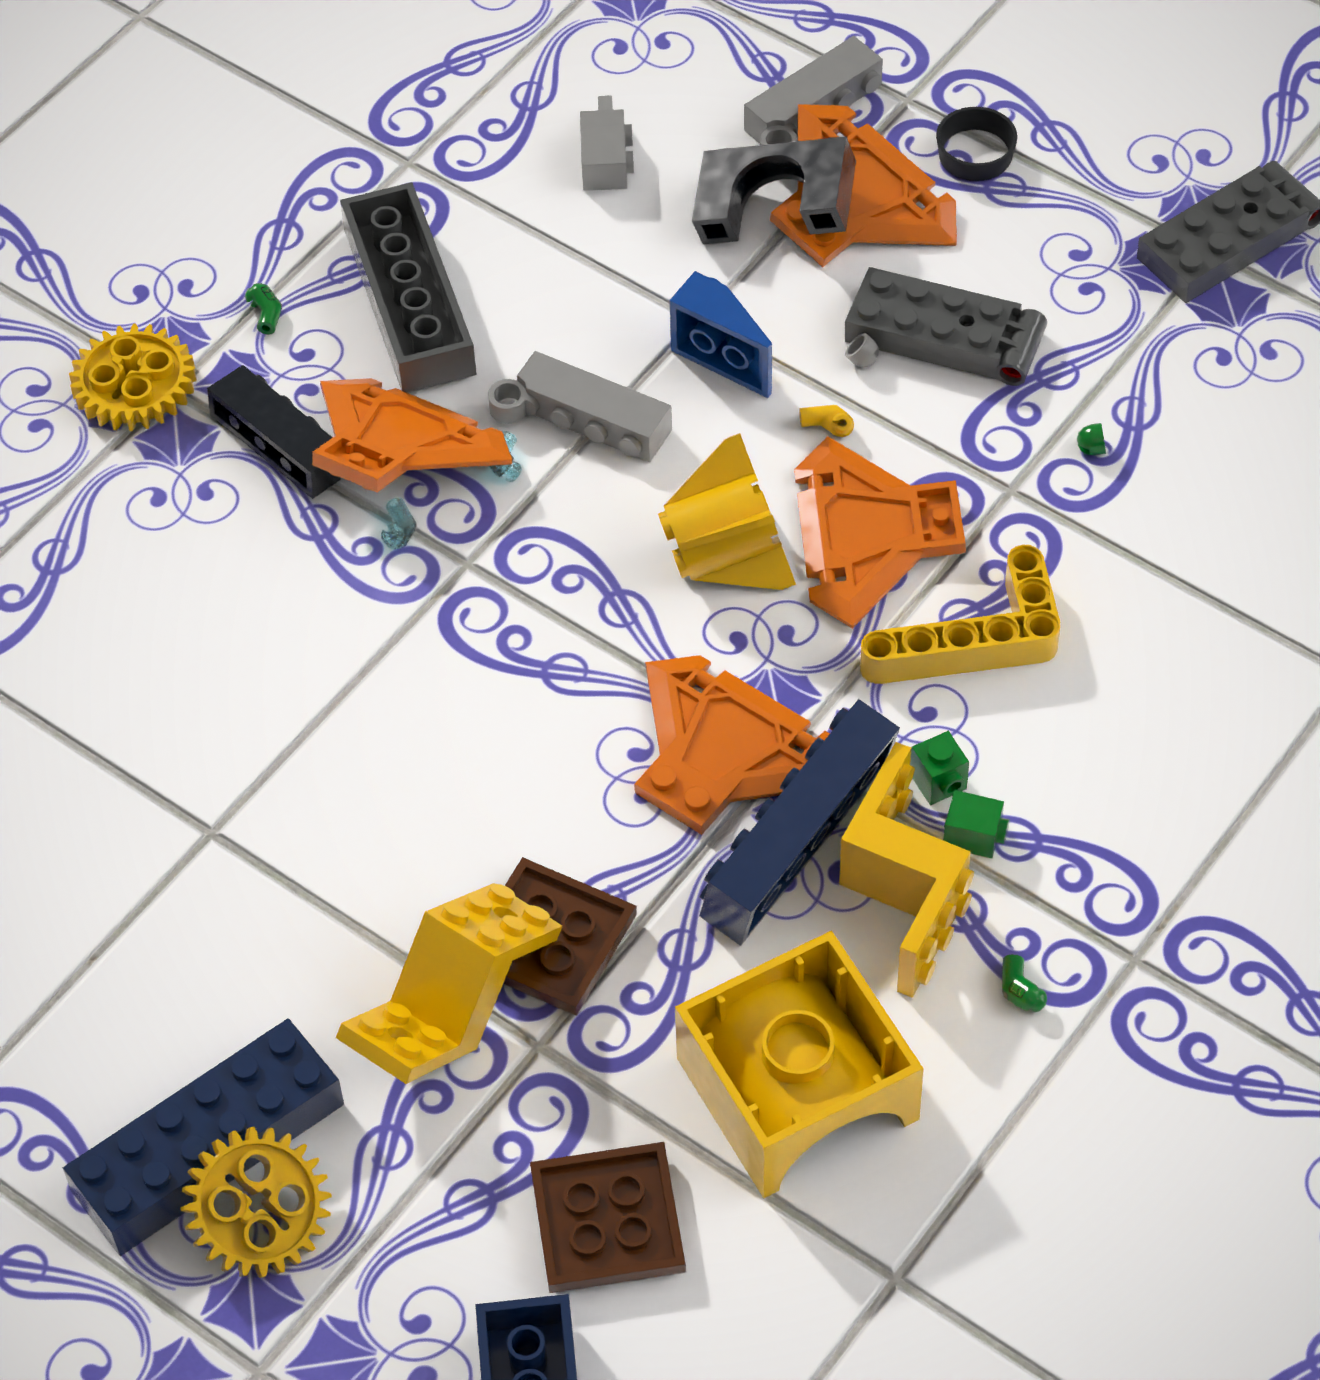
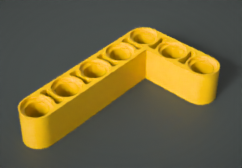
[860,544,1060,684]

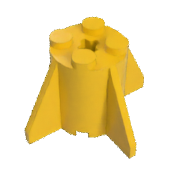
[658,433,796,590]

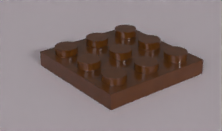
[503,857,637,1016]
[530,1142,686,1293]

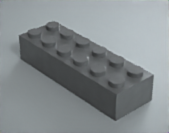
[340,182,477,393]

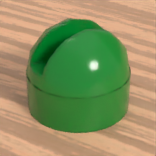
[1077,423,1106,455]

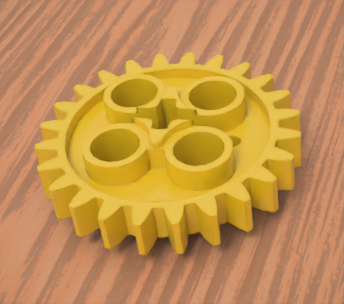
[69,323,197,431]
[181,1127,332,1278]

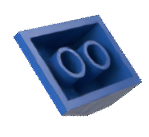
[669,271,772,398]

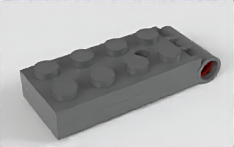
[1137,161,1320,303]
[845,267,1048,386]

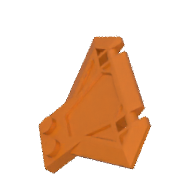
[770,104,957,267]
[312,378,512,493]
[794,436,966,629]
[634,655,830,835]

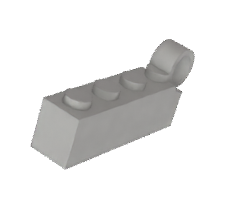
[744,35,883,145]
[488,351,672,462]

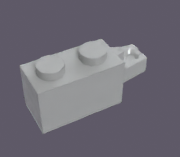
[580,95,634,191]

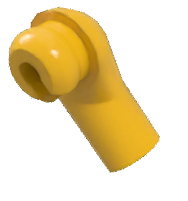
[799,405,854,437]

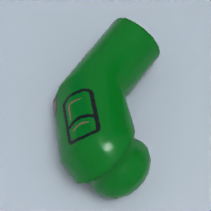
[245,283,282,335]
[1002,954,1047,1012]

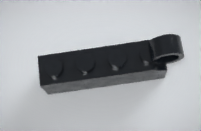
[207,365,341,499]

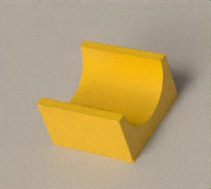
[675,930,924,1199]

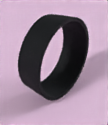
[936,106,1018,181]

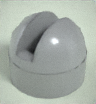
[845,333,879,367]

